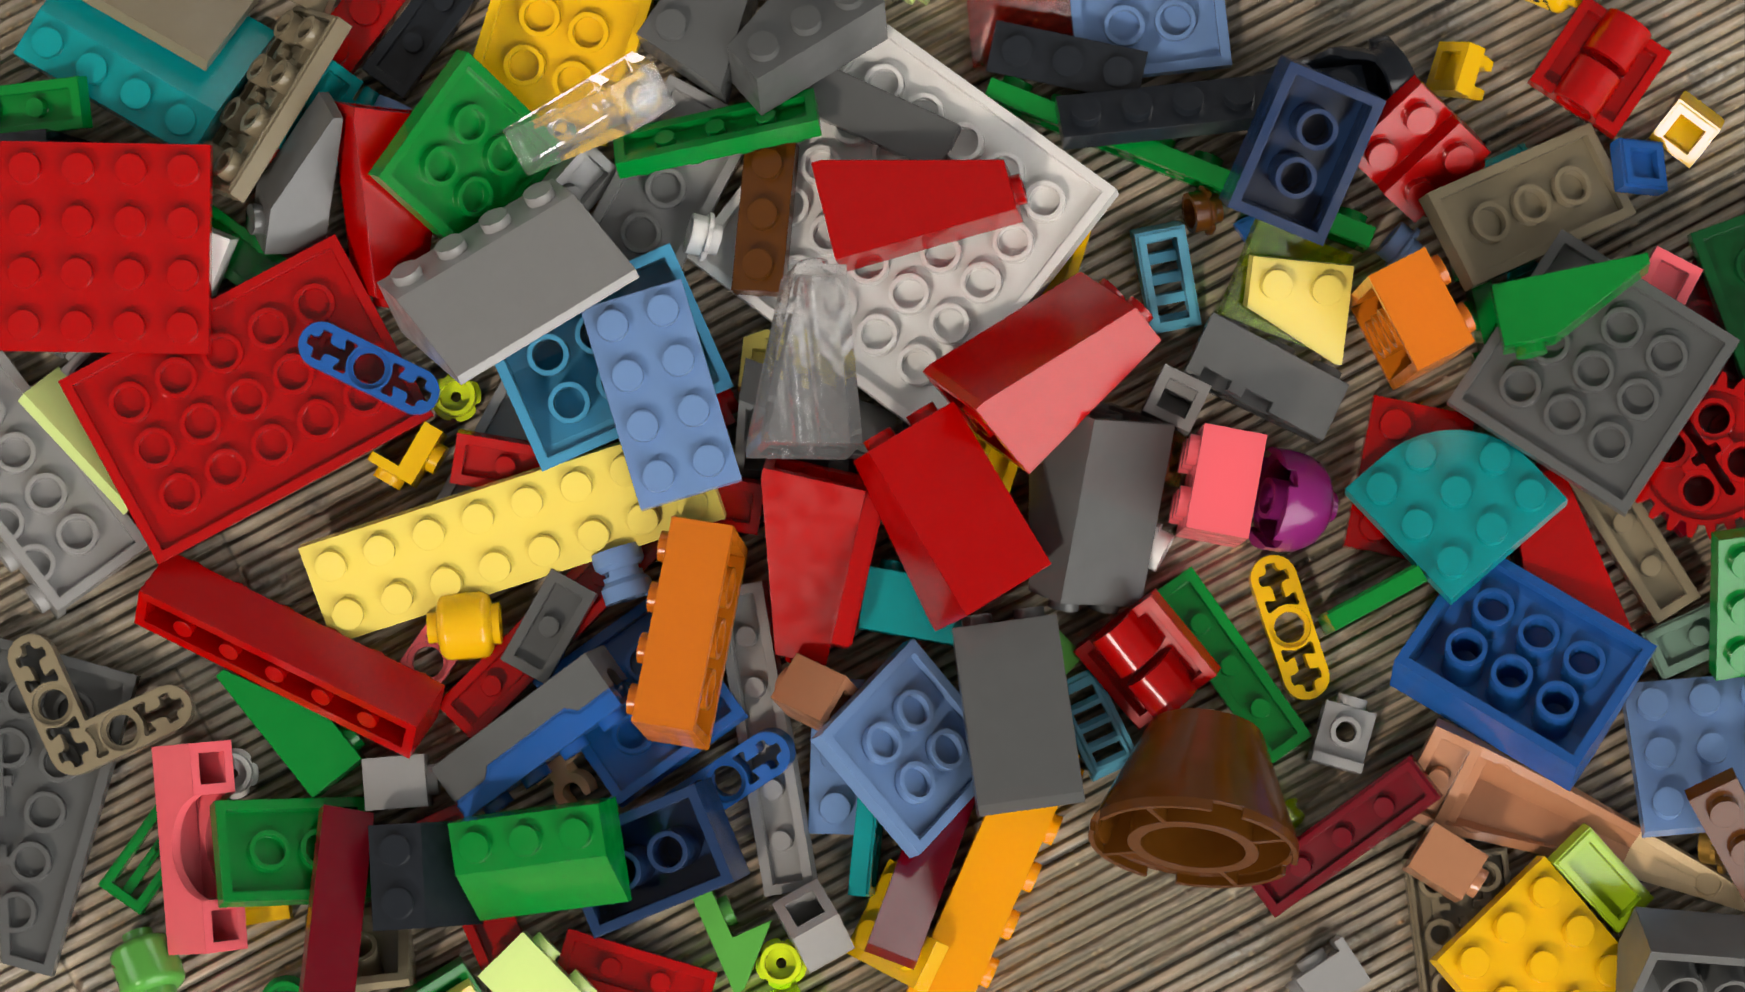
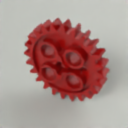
[1635,372,1745,540]

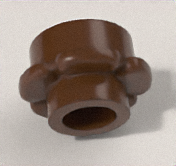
[1181,185,1224,236]

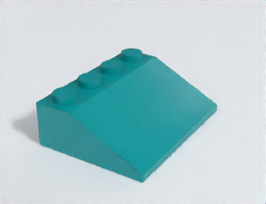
[13,0,276,144]

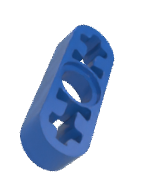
[298,322,440,415]
[664,727,796,810]

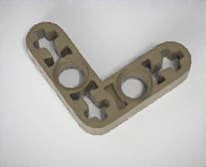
[7,634,196,776]

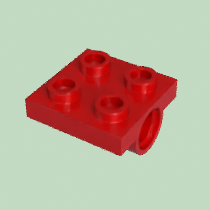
[1527,0,1672,139]
[1073,588,1221,730]

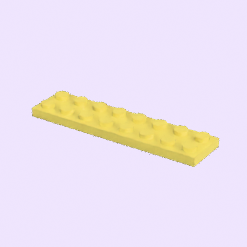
[298,441,727,639]

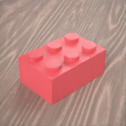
[1168,423,1267,548]

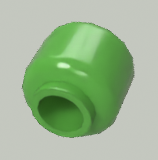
[110,927,185,992]

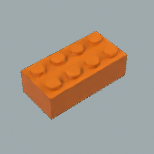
[1349,247,1476,391]
[626,516,748,750]

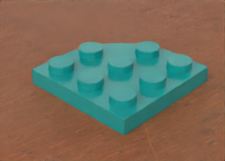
[1345,430,1568,605]

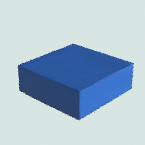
[1610,138,1668,196]

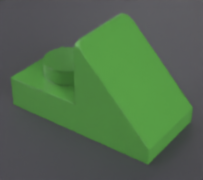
[693,890,772,992]

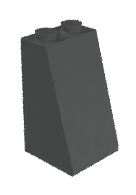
[1029,402,1175,614]
[951,606,1085,817]

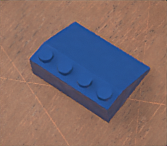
[1390,558,1657,792]

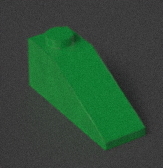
[1491,253,1650,359]
[216,669,367,798]

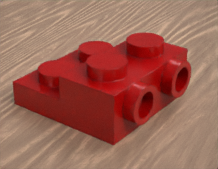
[1358,75,1491,223]

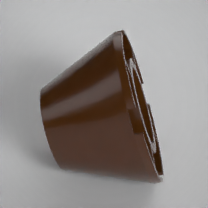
[1088,708,1300,888]

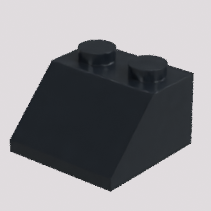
[368,821,484,931]

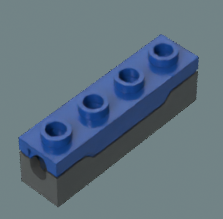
[431,645,631,817]

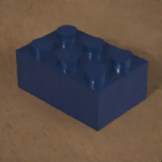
[1219,54,1386,246]
[582,777,750,939]

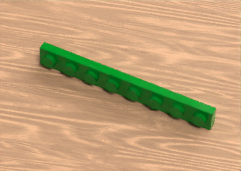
[985,75,1376,253]

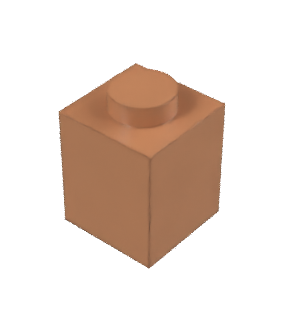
[771,653,858,731]
[1402,822,1489,903]

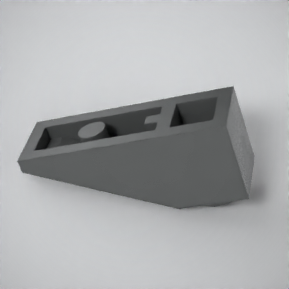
[246,92,343,254]

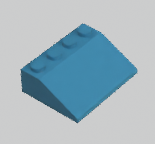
[495,243,734,472]

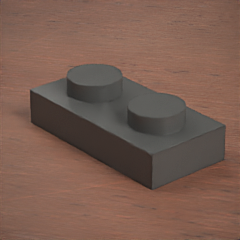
[500,568,598,684]

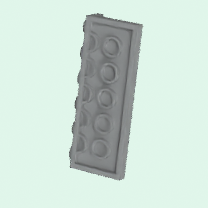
[0,351,149,619]

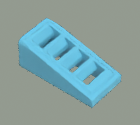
[1129,221,1202,334]
[1067,670,1135,782]

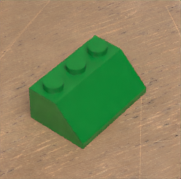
[448,796,632,921]

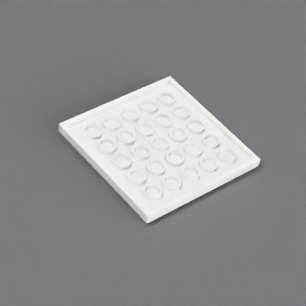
[687,24,1119,426]

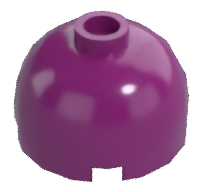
[1249,447,1338,552]

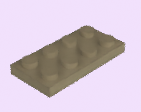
[1418,122,1636,292]

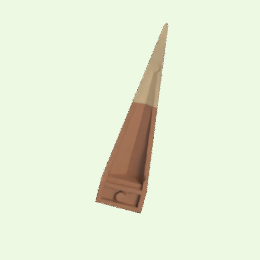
[1412,718,1745,912]

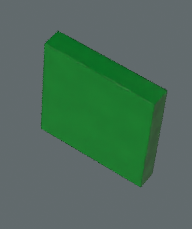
[1316,564,1427,635]

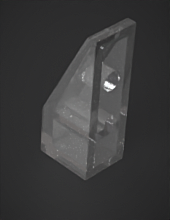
[503,51,676,175]

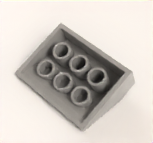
[377,178,639,385]

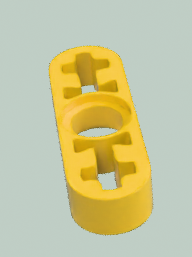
[1249,555,1330,700]

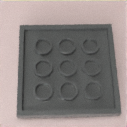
[1447,229,1740,517]

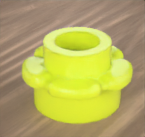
[434,374,482,422]
[756,938,807,989]

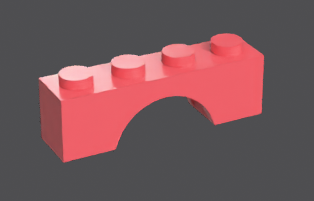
[151,740,248,955]

